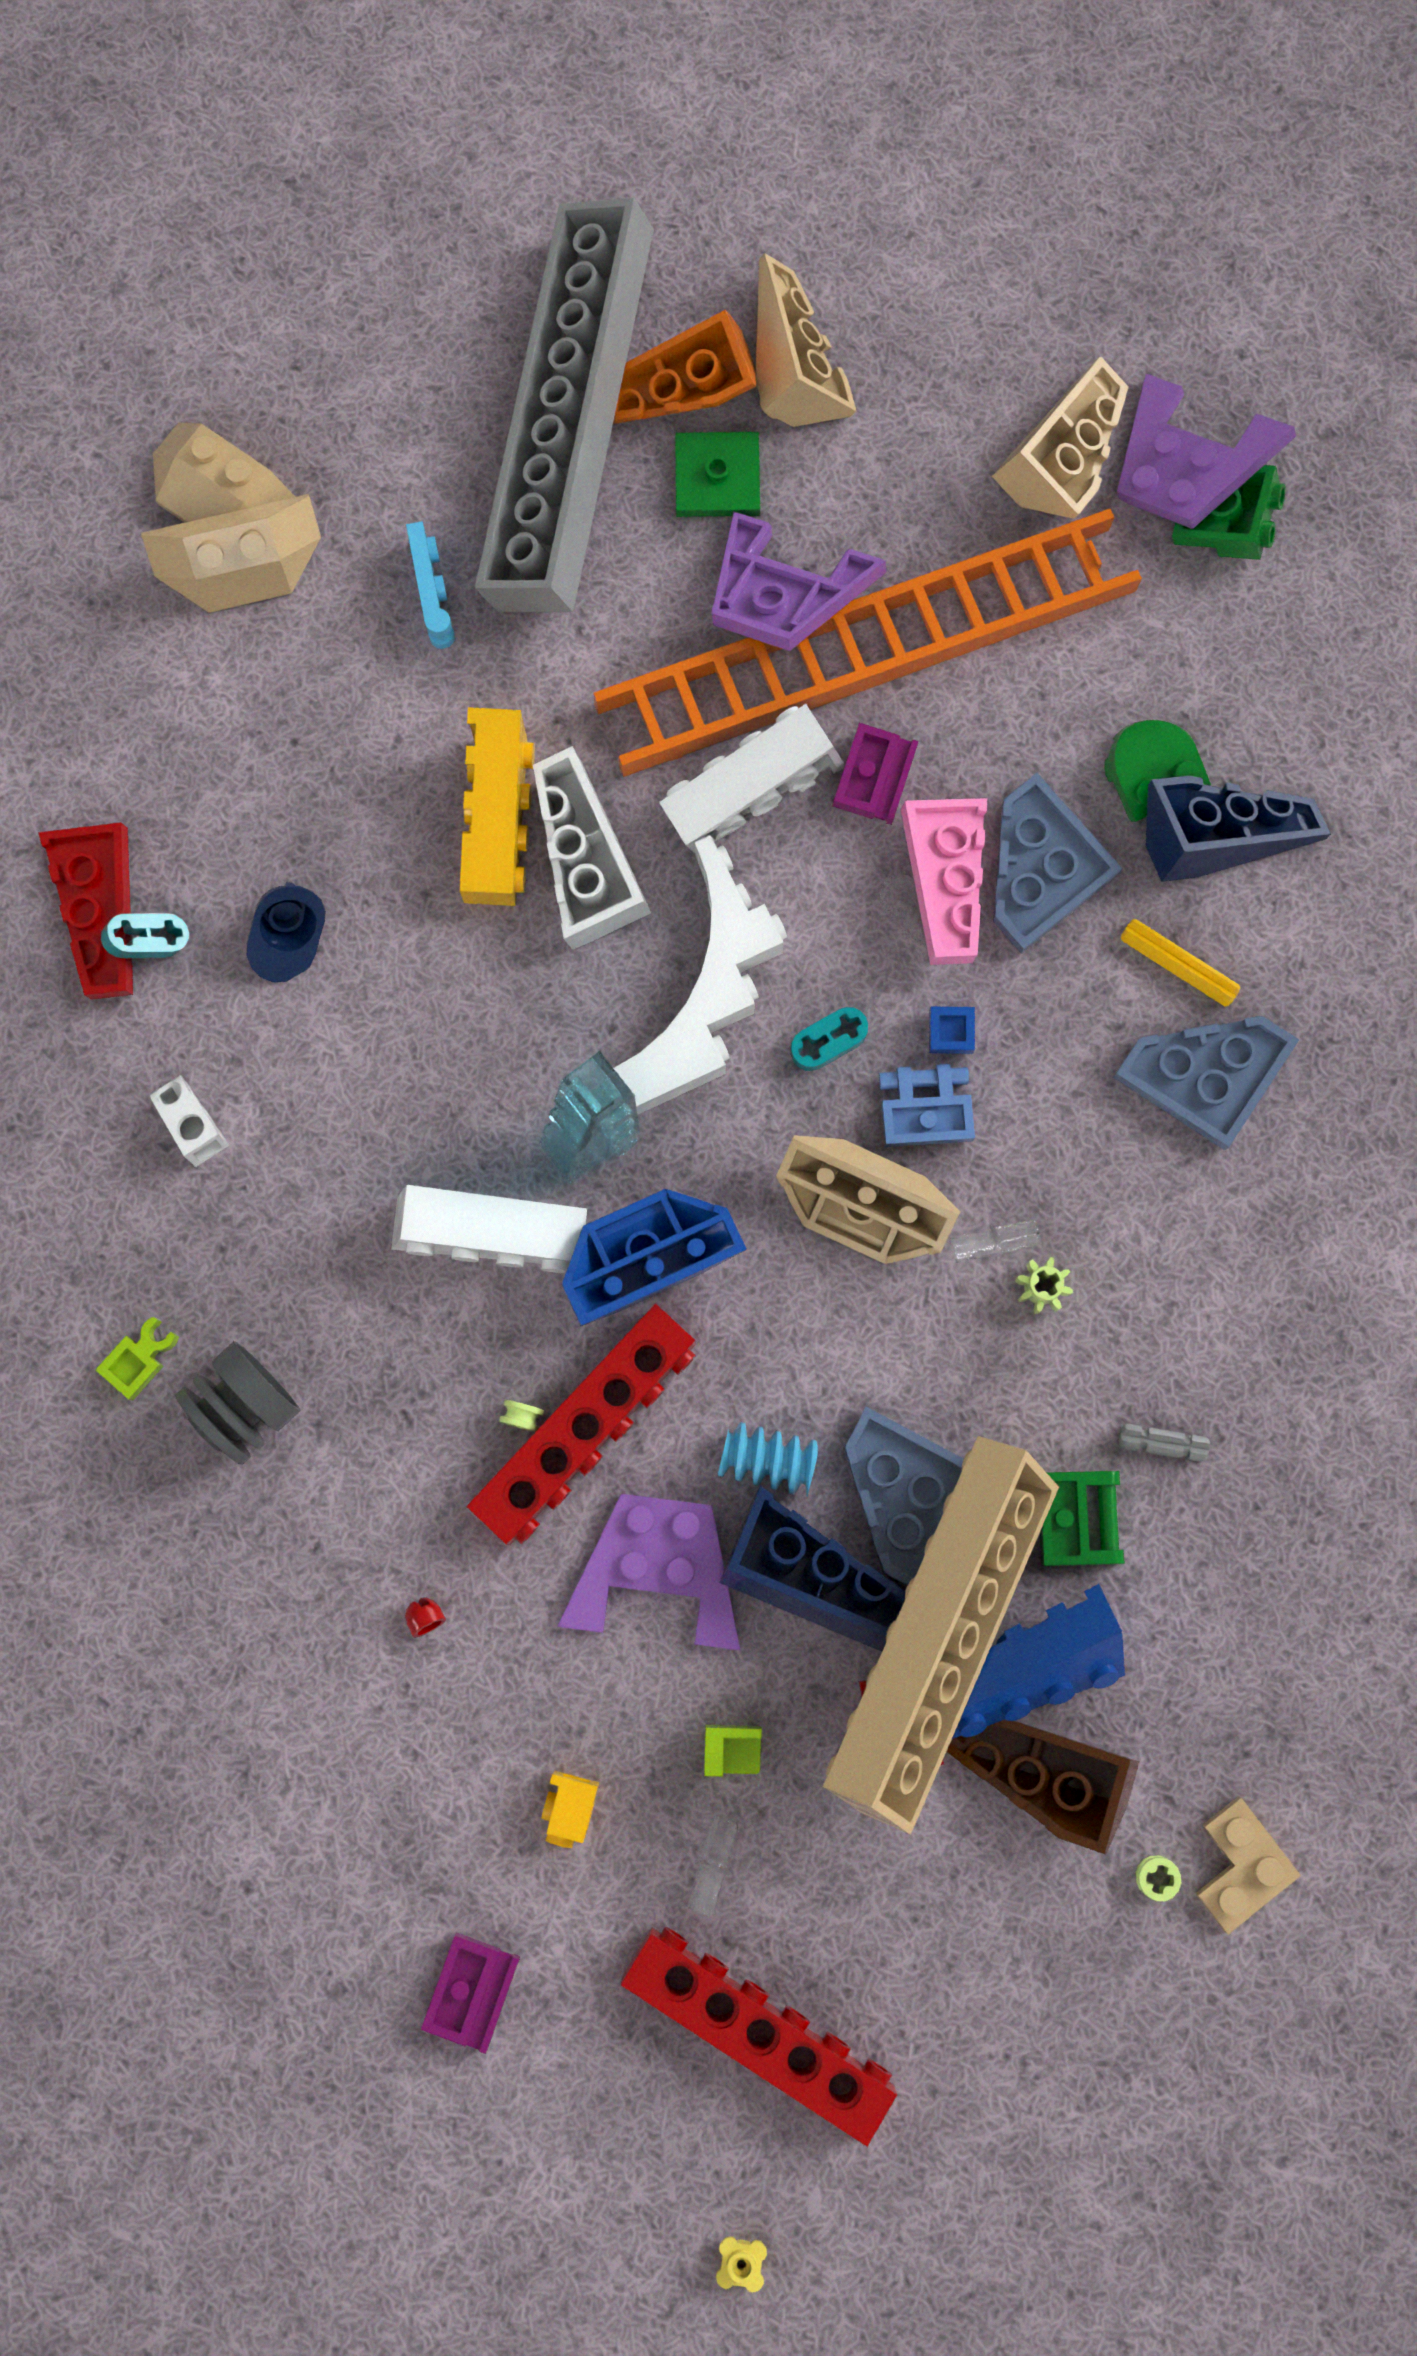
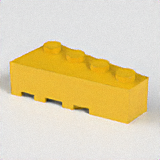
[460,707,535,906]

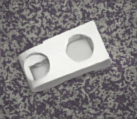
[150,1075,229,1167]

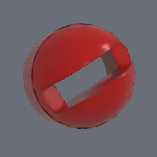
[405,1597,446,1638]

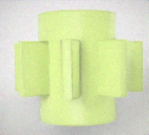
[1015,1257,1073,1314]

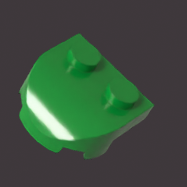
[1104,720,1211,822]

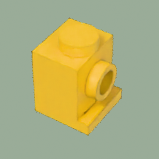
[541,1771,600,1848]

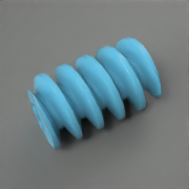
[718,1422,818,1496]

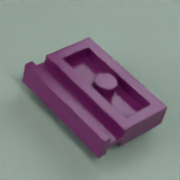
[832,722,919,825]
[421,1932,521,2054]

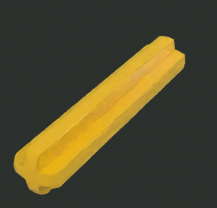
[1121,919,1241,1007]

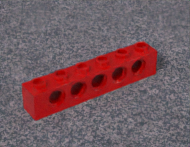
[466,1303,696,1545]
[620,1927,898,2147]

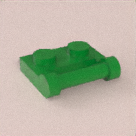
[1040,1471,1125,1566]

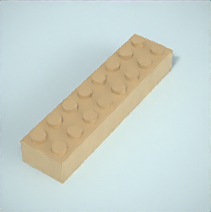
[823,1436,1059,1835]

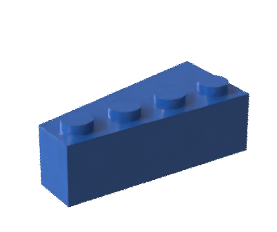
[952,1584,1125,1739]

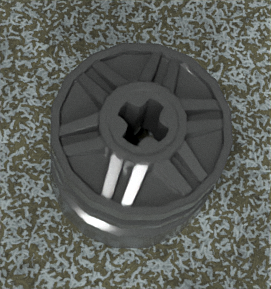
[175,1341,301,1465]

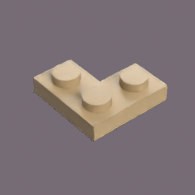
[1195,1796,1301,1935]

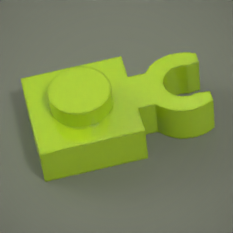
[95,1317,179,1401]

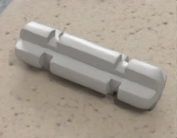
[1118,1424,1210,1462]

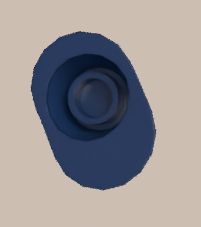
[246,882,326,982]

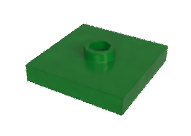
[675,432,760,517]

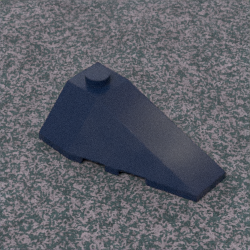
[1146,776,1331,882]

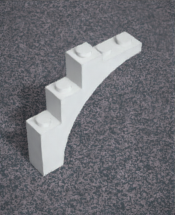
[610,835,787,1118]

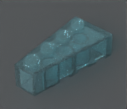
[539,1051,640,1185]

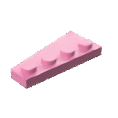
[900,798,987,965]

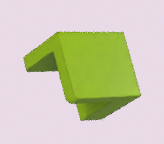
[704,1725,762,1777]

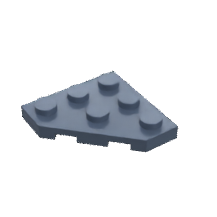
[993,773,1123,954]
[1113,1015,1299,1150]
[844,1407,964,1586]

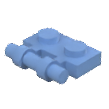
[879,1064,975,1147]

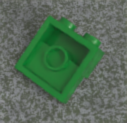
[1172,465,1286,560]

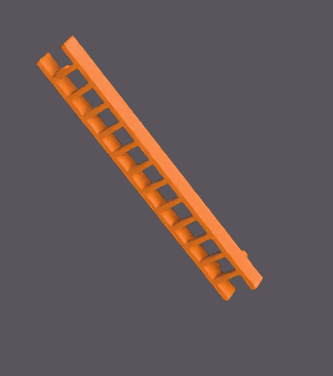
[593,508,1142,777]

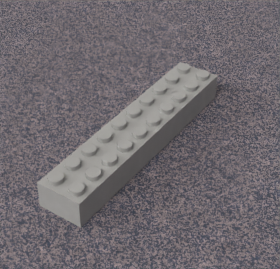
[475,198,654,612]

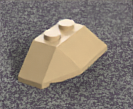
[153,422,296,523]
[141,494,321,613]
[776,1135,960,1264]

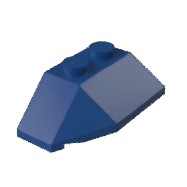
[562,1189,747,1326]

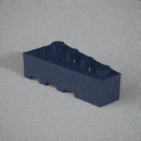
[719,1486,906,1652]

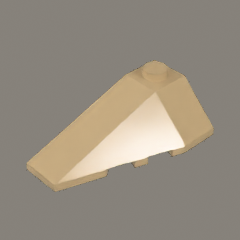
[756,253,857,427]
[992,356,1128,519]

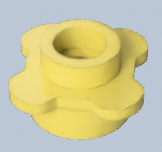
[716,2236,767,2293]

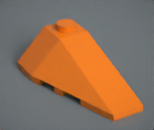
[613,309,756,424]

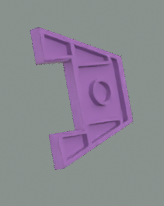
[1117,374,1296,529]
[711,512,886,651]
[557,1494,740,1650]

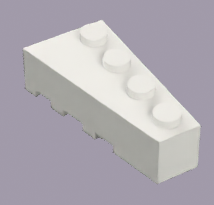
[659,704,845,853]
[533,746,651,950]
[391,1185,587,1273]

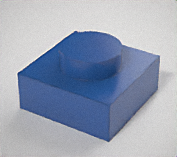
[929,1006,975,1054]

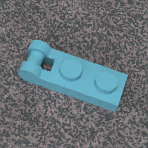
[406,521,455,649]

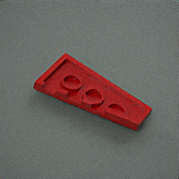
[38,822,133,1000]

